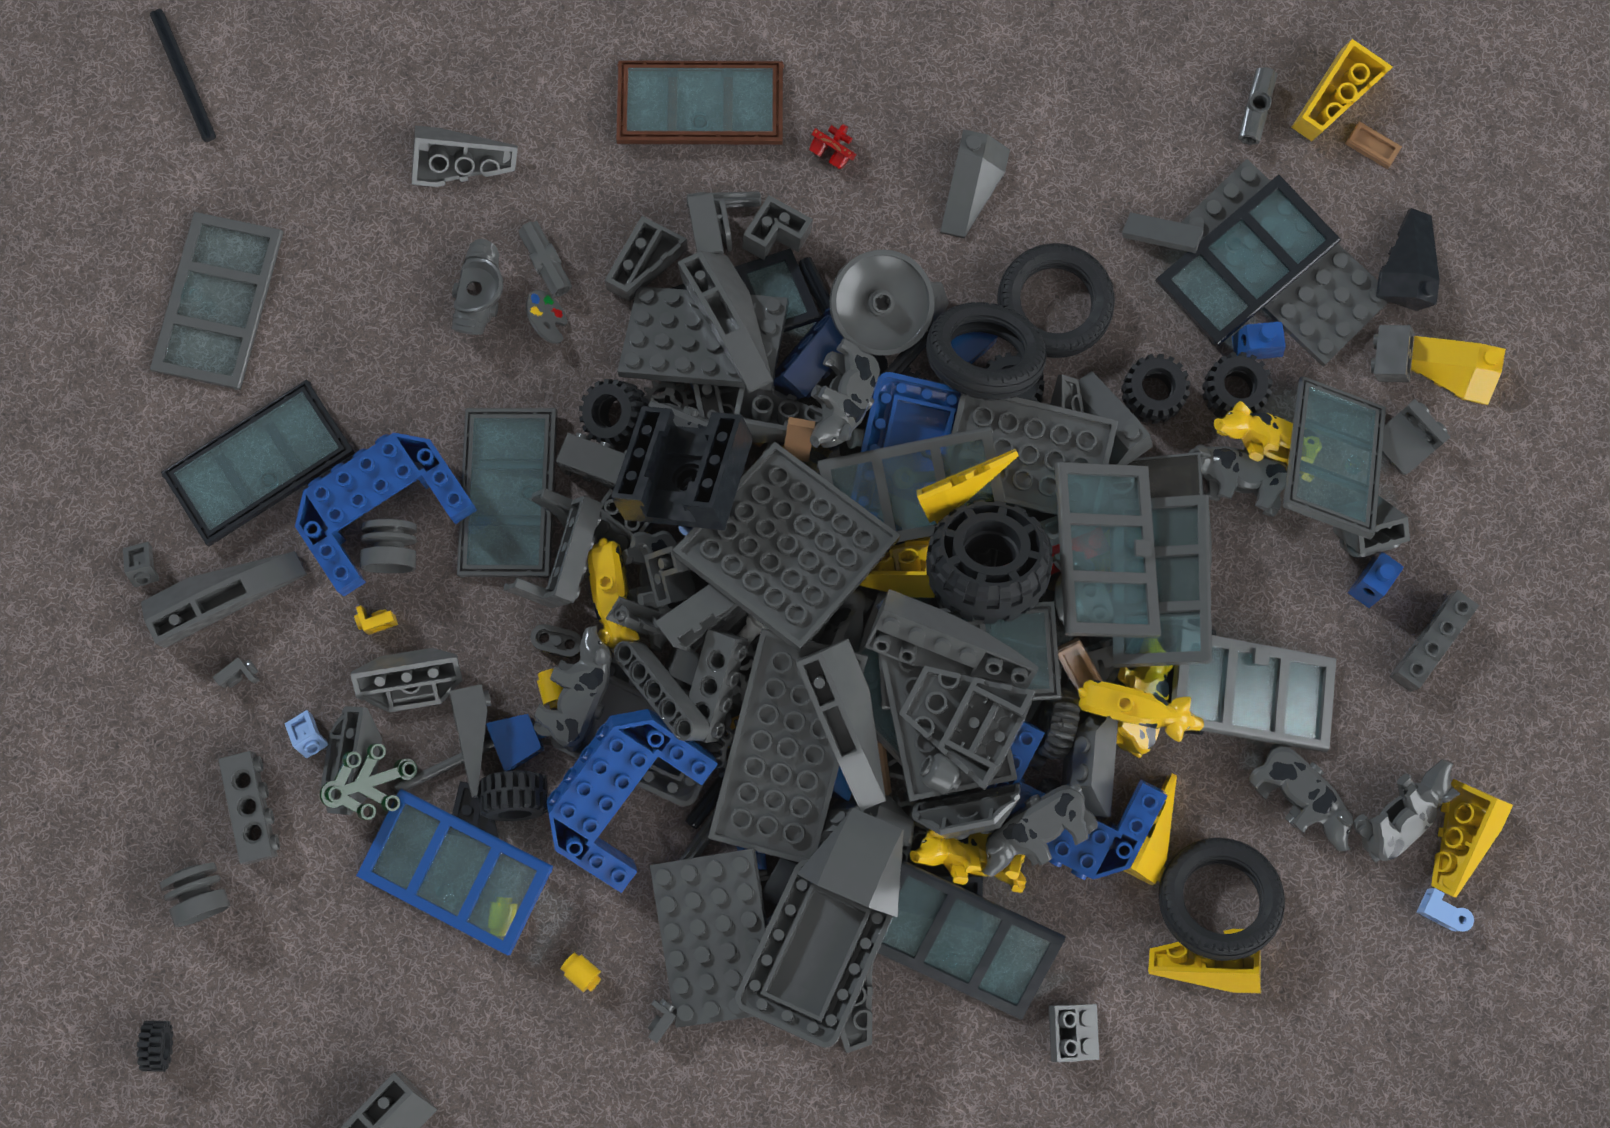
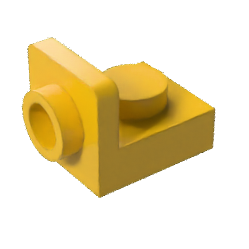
[354,605,398,635]

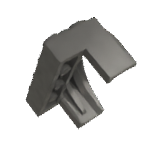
[504,488,603,608]

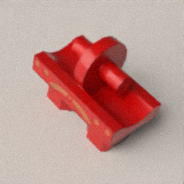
[809,124,857,170]

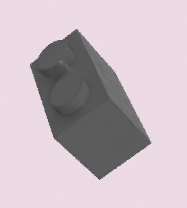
[1371,325,1415,382]

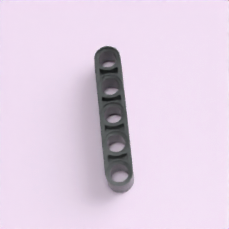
[614,641,710,741]

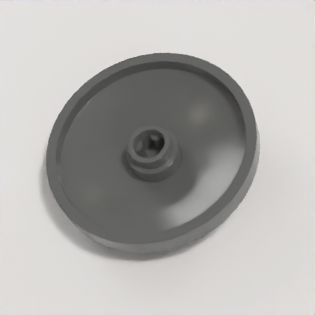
[829,249,935,356]

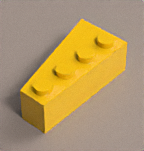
[1291,39,1393,141]

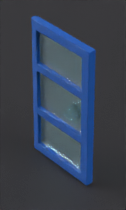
[356,789,553,955]

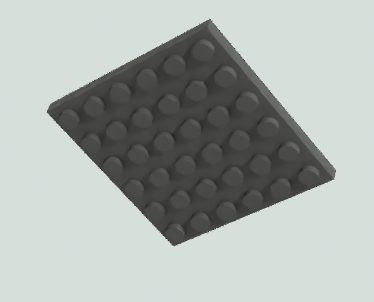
[672,442,901,653]

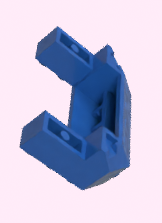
[295,433,477,597]
[547,709,718,893]
[986,721,1168,880]

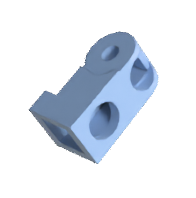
[1416,888,1474,932]

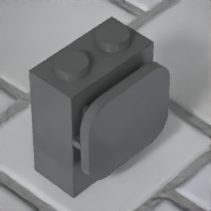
[687,192,732,255]
[1331,496,1410,557]

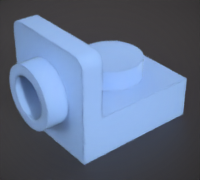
[285,710,328,758]

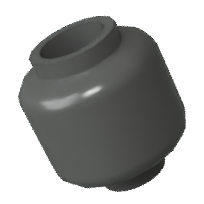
[919,753,962,794]

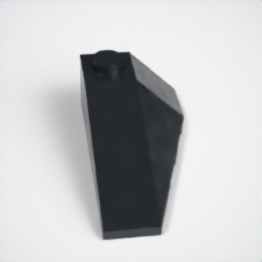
[1376,208,1440,311]

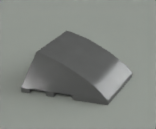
[797,808,904,917]

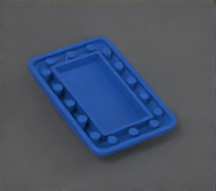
[850,372,961,531]

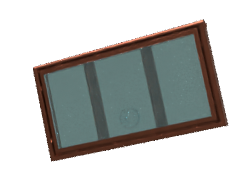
[616,60,784,145]

